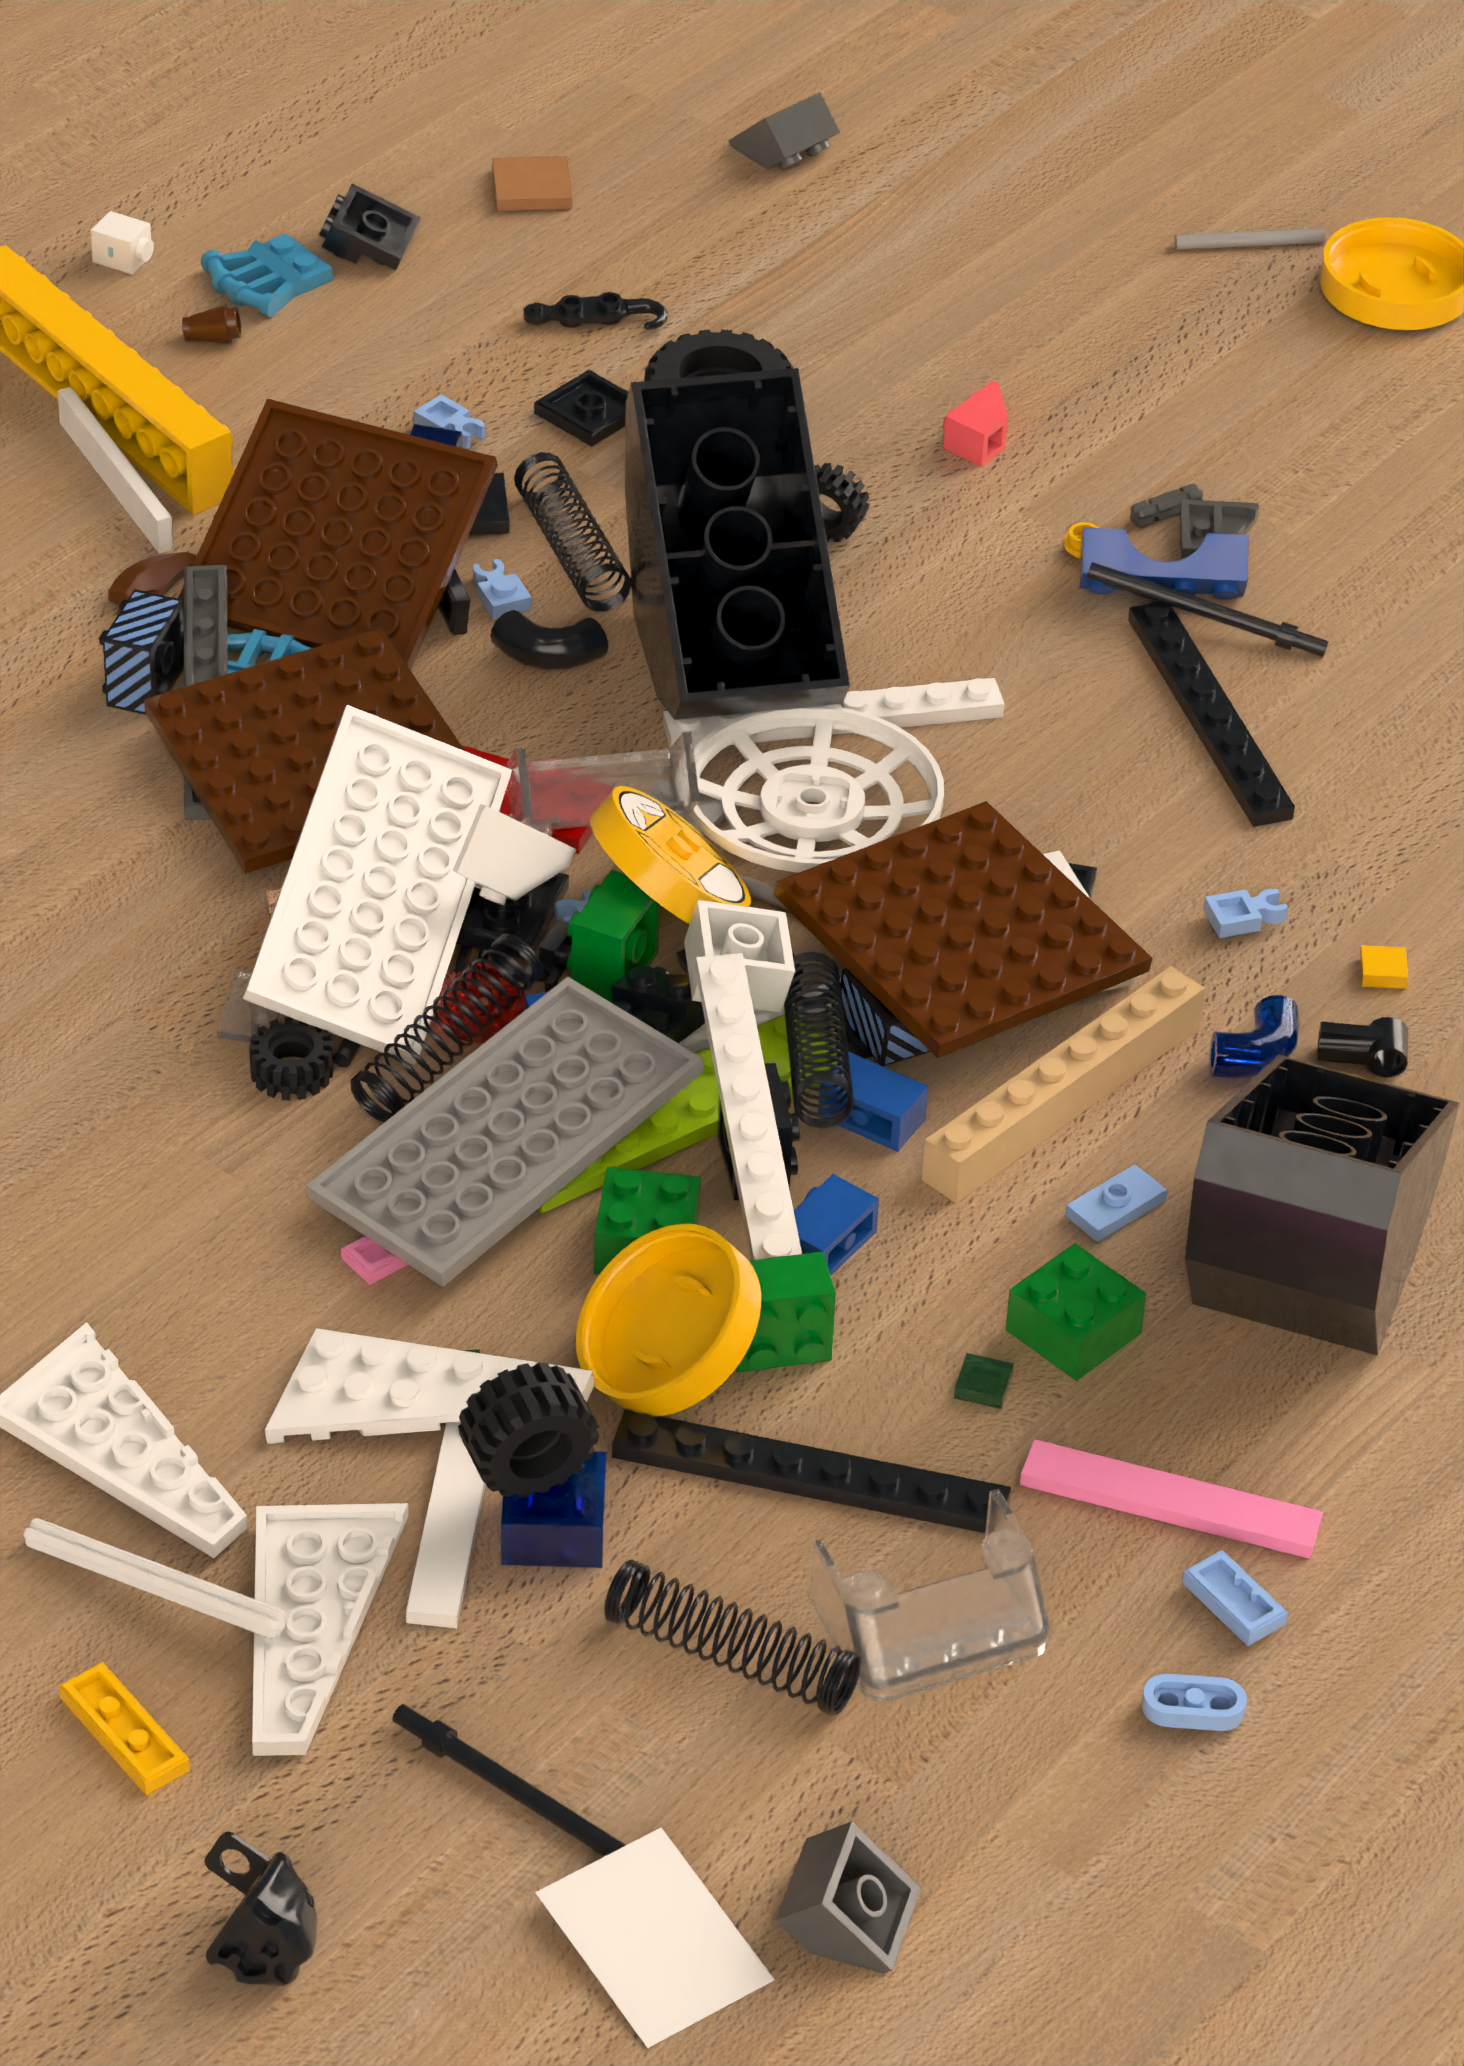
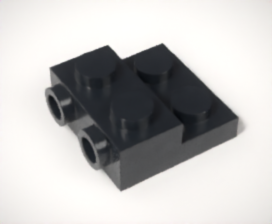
[319,184,421,270]
[611,966,705,1044]

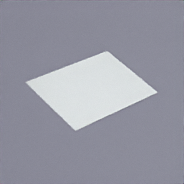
[535,1828,775,2048]

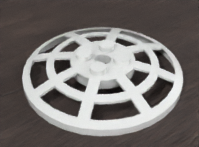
[683,705,944,873]

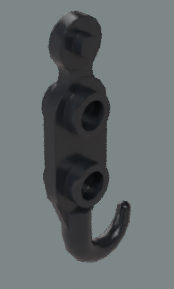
[523,292,668,330]

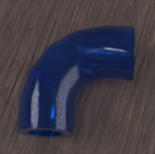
[1209,995,1300,1078]

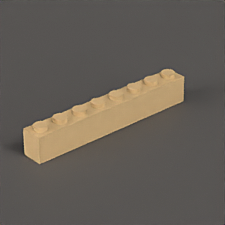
[922,966,1205,1203]

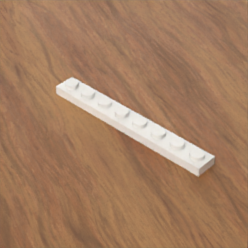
[663,678,1005,751]
[695,953,802,1260]

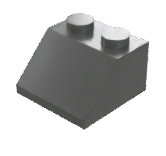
[728,92,840,169]
[776,1821,921,1973]

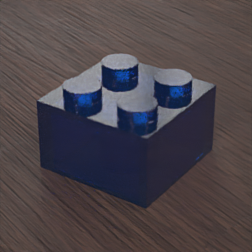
[501,1451,607,1568]

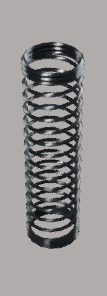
[514,452,631,612]
[350,934,543,1122]
[784,952,855,1129]
[604,1559,861,1716]

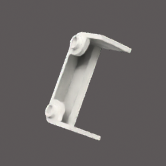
[452,804,576,906]

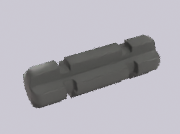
[1130,484,1204,527]

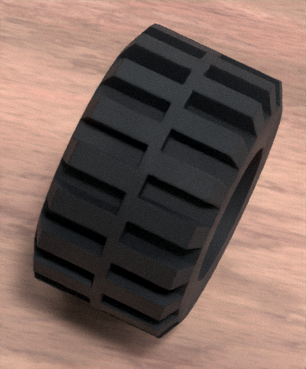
[458,1362,599,1498]

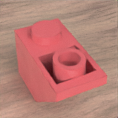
[943,380,1008,467]

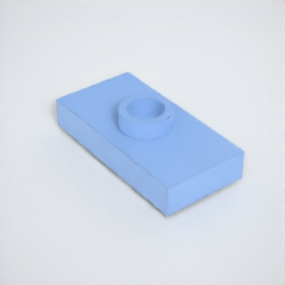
[1065,1164,1167,1243]
[1182,1550,1288,1646]

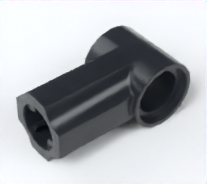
[1317,1017,1408,1078]

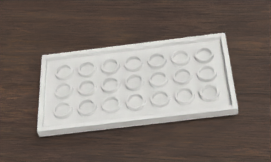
[243,705,512,1065]

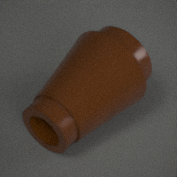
[182,304,242,343]

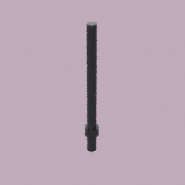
[1087,562,1329,657]
[392,1704,626,1857]

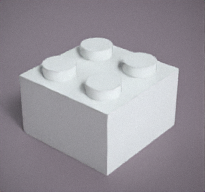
[684,900,795,1013]

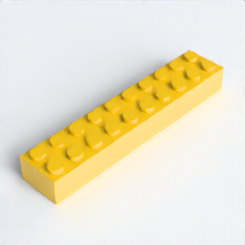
[0,245,234,515]

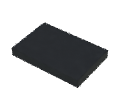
[456,873,569,958]

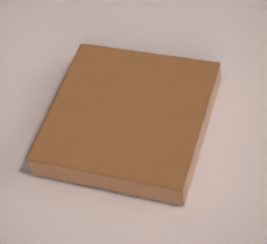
[492,156,572,211]

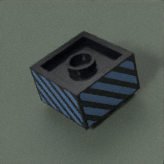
[99,589,184,715]
[840,968,930,1066]

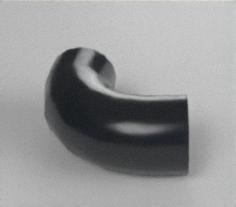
[490,610,608,670]

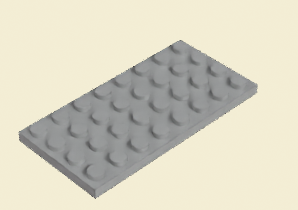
[306,977,704,1287]

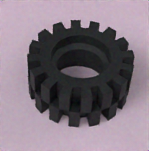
[815,463,870,543]
[249,1017,333,1101]

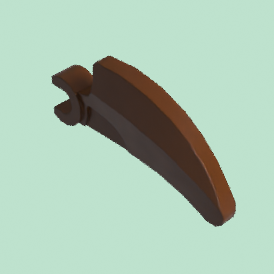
[108,552,196,616]

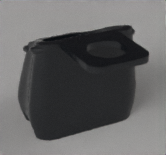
[204,1831,317,1986]

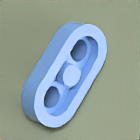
[1142,1674,1247,1731]

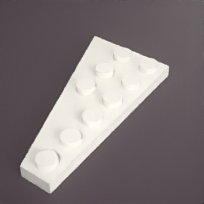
[0,1322,247,1558]
[265,1328,595,1444]
[252,1503,408,1756]

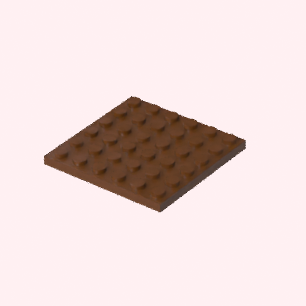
[178,399,498,671]
[144,627,465,874]
[773,801,1153,1059]

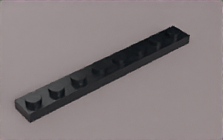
[1128,602,1295,827]
[612,1409,1011,1536]

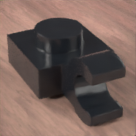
[524,920,572,992]

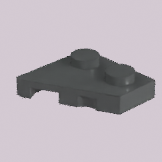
[1179,499,1259,560]

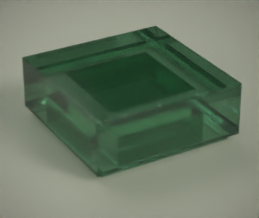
[954,1353,1014,1409]

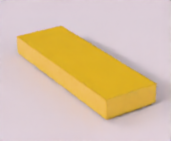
[59,1662,190,1796]

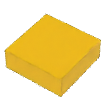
[1359,945,1408,989]

